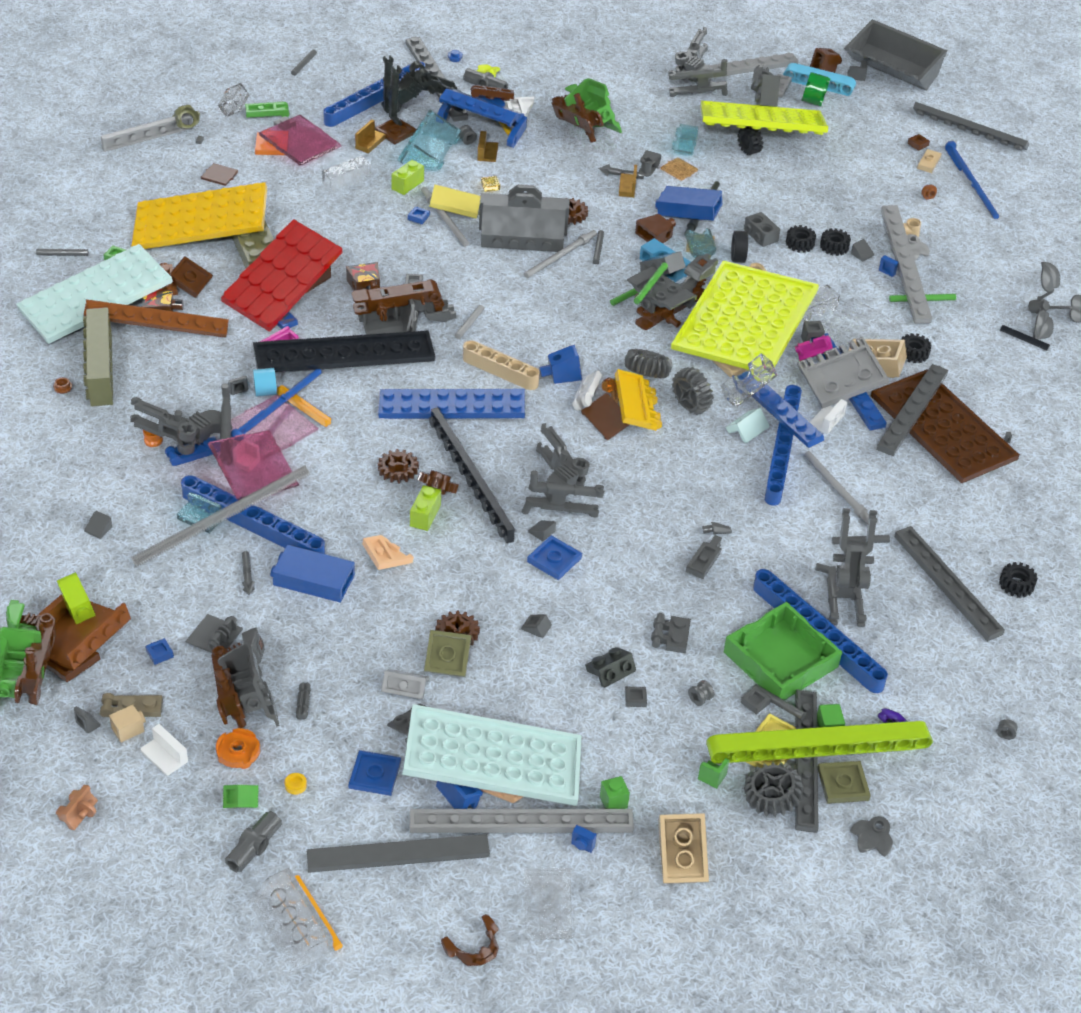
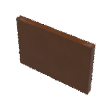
[581,393,630,440]

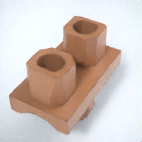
[56,785,98,830]

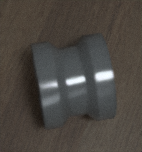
[457,125,477,145]
[688,680,715,706]

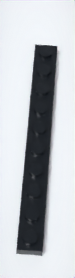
[429,407,515,544]

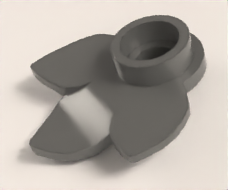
[850,816,893,857]

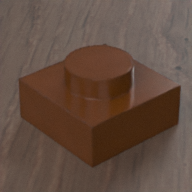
[907,134,930,151]

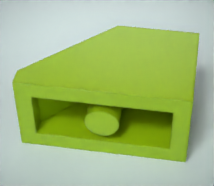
[56,572,95,624]

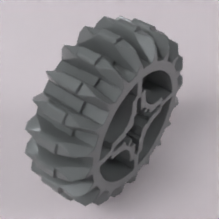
[624,349,672,378]
[672,367,714,415]
[744,762,804,817]

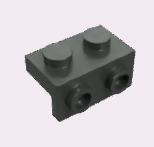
[585,647,636,688]

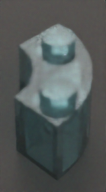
[672,124,699,155]

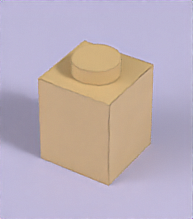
[109,705,146,742]

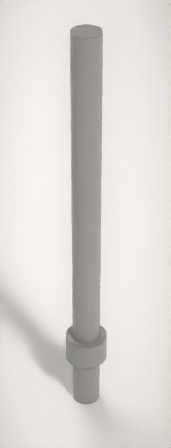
[421,187,469,247]
[524,230,597,278]
[804,451,869,524]

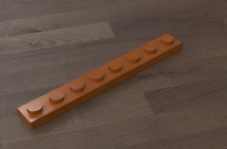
[84,299,229,338]

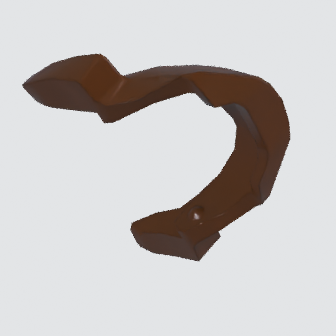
[441,914,499,966]

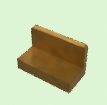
[355,119,385,154]
[477,131,499,162]
[619,165,637,198]

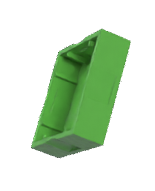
[724,602,842,700]

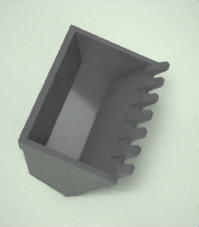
[844,19,948,91]

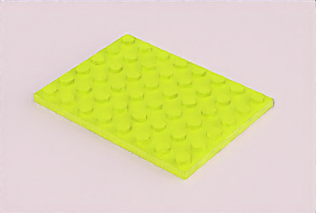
[700,100,828,135]
[671,261,819,376]

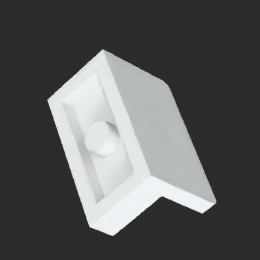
[810,399,847,434]
[141,724,188,776]

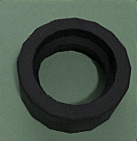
[731,231,748,263]

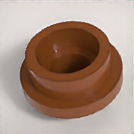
[922,184,937,200]
[53,377,72,394]

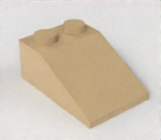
[848,339,907,378]
[658,813,709,884]

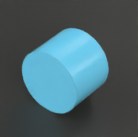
[253,368,277,397]

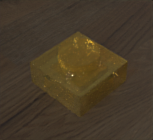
[481,176,500,192]

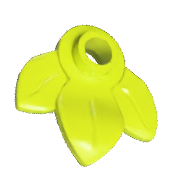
[475,64,500,78]

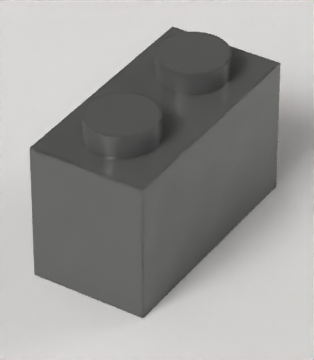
[755,74,781,107]

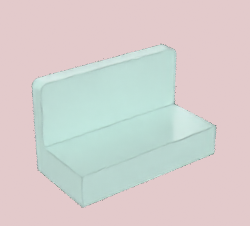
[726,408,769,443]

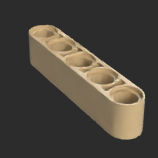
[463,340,539,390]

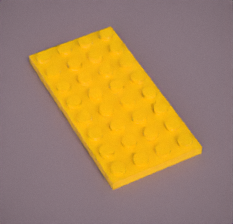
[131,182,267,249]

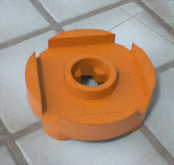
[216,728,260,769]

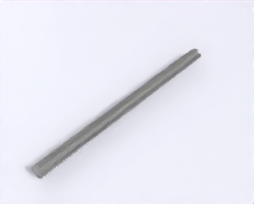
[131,465,310,567]

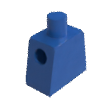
[539,345,582,384]

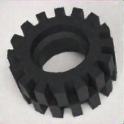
[737,126,764,155]
[786,225,816,253]
[820,228,851,256]
[901,333,932,363]
[999,562,1038,598]

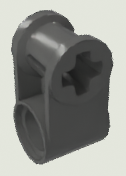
[639,150,661,177]

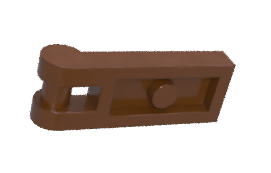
[470,85,514,101]

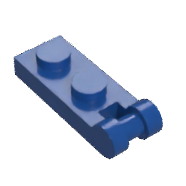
[165,436,220,466]

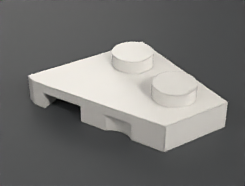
[505,97,534,117]

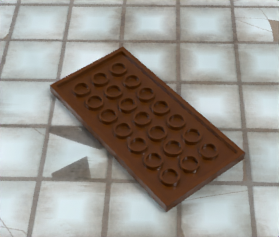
[871,369,1020,484]

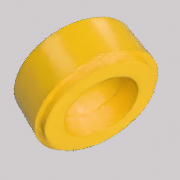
[284,773,307,795]

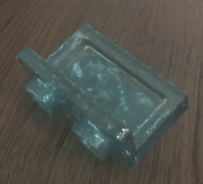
[685,228,716,258]
[177,492,223,534]

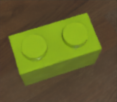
[391,160,424,195]
[410,485,441,531]

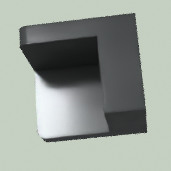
[847,61,867,81]
[801,321,825,342]

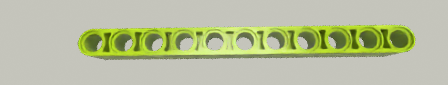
[706,721,933,764]

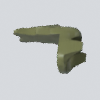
[172,105,200,129]

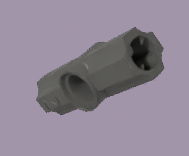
[463,68,508,89]
[225,811,282,873]

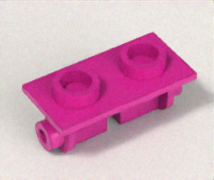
[795,335,833,361]

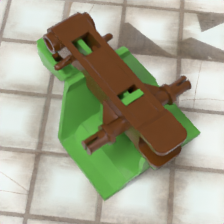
[551,78,622,143]
[0,600,56,705]

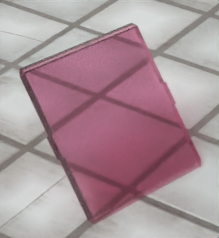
[259,114,341,165]
[231,395,319,462]
[208,430,299,500]

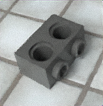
[744,212,780,247]

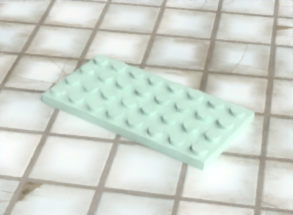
[17,244,173,344]
[402,704,581,806]

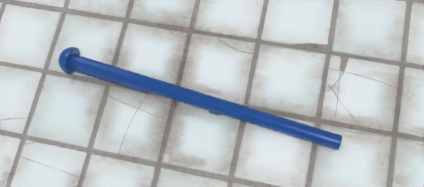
[945,141,999,219]
[231,369,322,442]

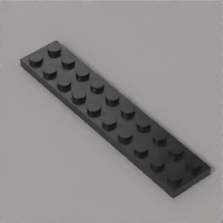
[253,330,435,372]

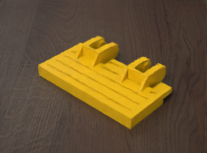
[615,369,662,431]

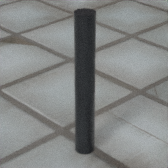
[1000,325,1050,351]

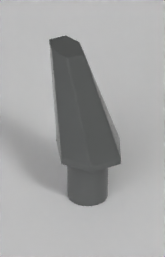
[702,522,732,535]

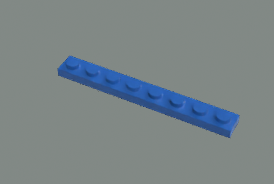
[811,333,887,431]
[736,370,824,448]

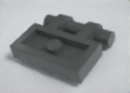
[651,613,691,654]

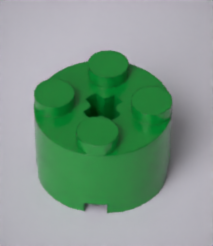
[801,72,830,107]

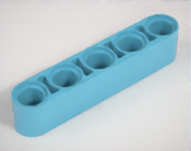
[783,63,856,96]

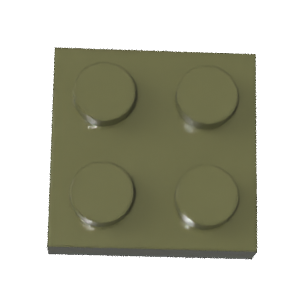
[424,630,472,677]
[818,761,871,804]

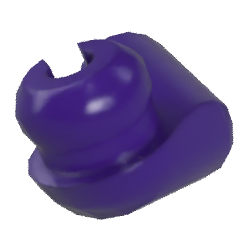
[877,708,908,723]

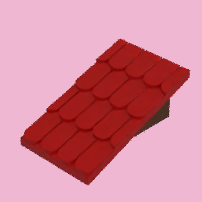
[221,219,343,332]

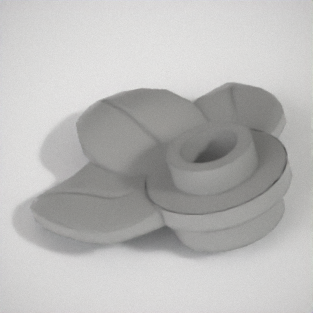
[907,234,930,260]

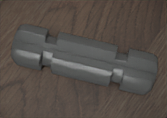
[296,682,311,720]

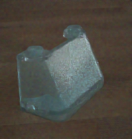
[397,110,461,171]

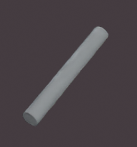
[455,305,484,339]

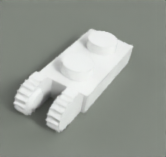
[572,371,602,411]

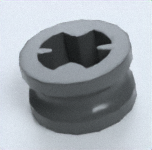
[997,719,1018,740]

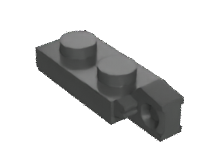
[686,535,722,579]

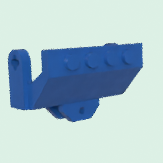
[436,89,527,148]

